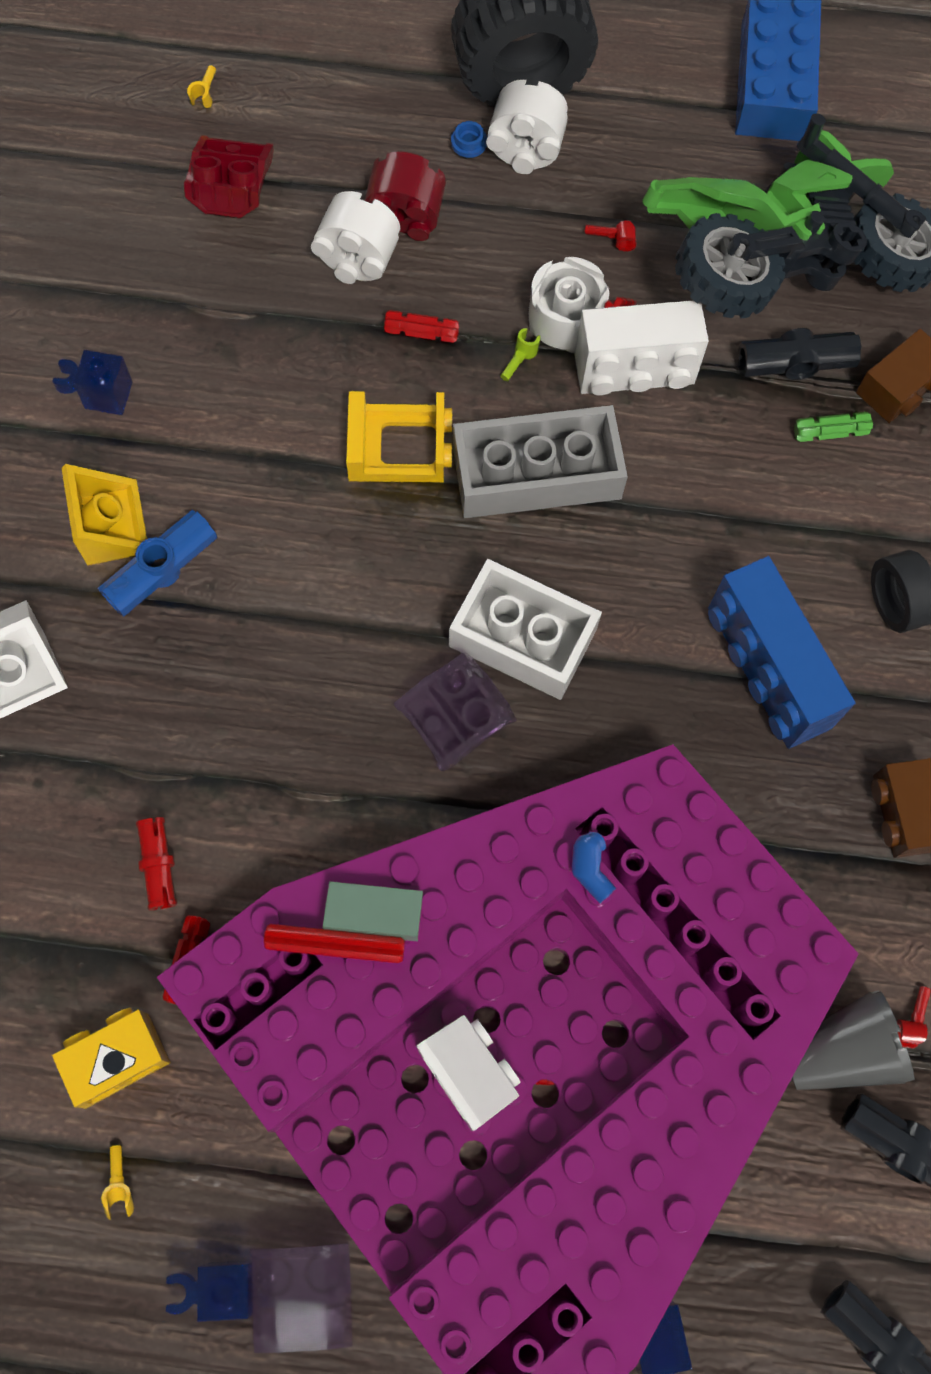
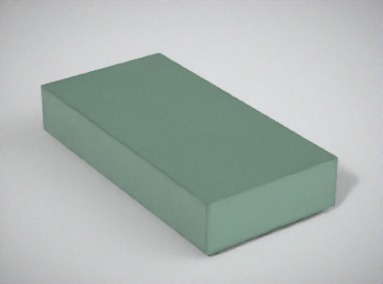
[323,881,423,942]

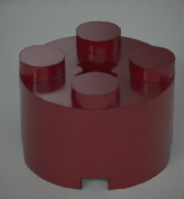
[365,151,446,241]

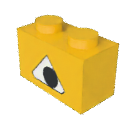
[52,1008,171,1109]

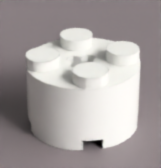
[486,80,568,174]
[311,191,400,284]
[529,257,609,353]

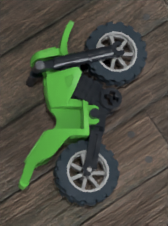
[643,113,931,319]

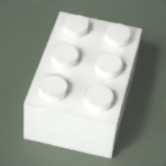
[575,301,709,395]
[449,559,602,700]

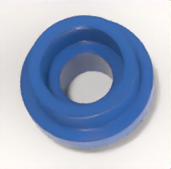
[451,121,487,158]

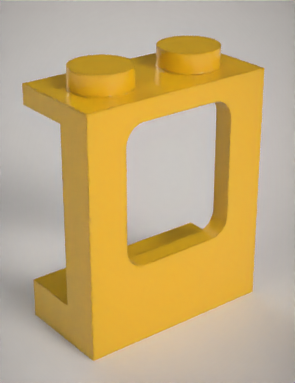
[346,391,452,482]

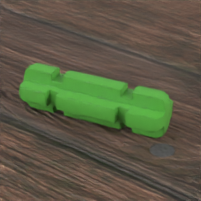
[794,412,873,442]

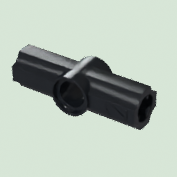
[738,328,862,380]
[840,1094,931,1188]
[820,1280,931,1374]

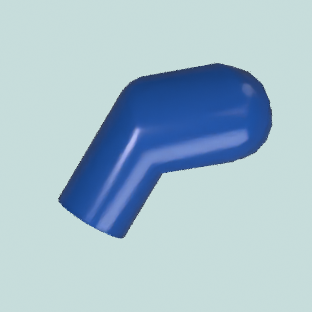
[571,832,616,904]

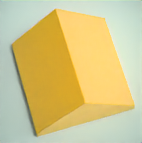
[61,464,147,566]

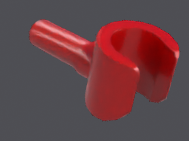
[585,220,636,252]
[897,986,931,1048]

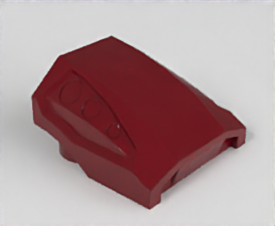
[184,135,274,218]

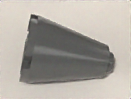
[790,990,915,1090]

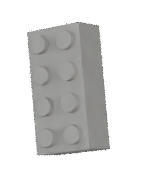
[453,405,628,518]

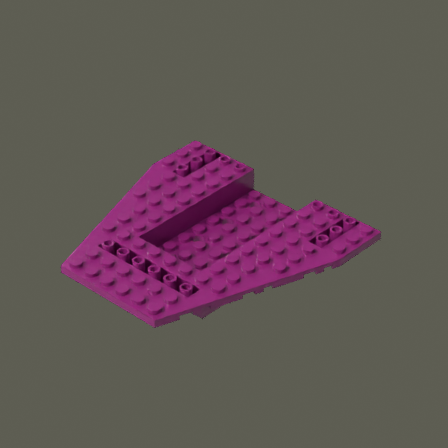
[157,744,859,1374]

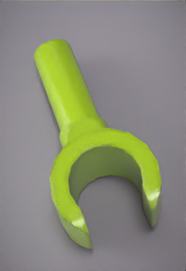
[500,328,541,381]

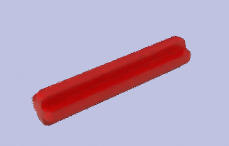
[264,924,405,963]

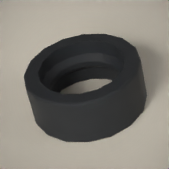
[871,549,931,633]

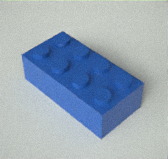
[735,0,821,141]
[708,556,856,749]

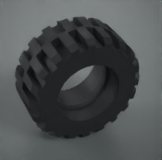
[451,0,599,107]

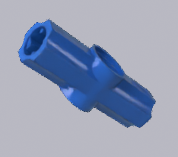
[98,510,217,617]

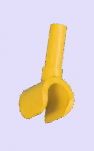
[187,65,216,108]
[101,1145,134,1220]

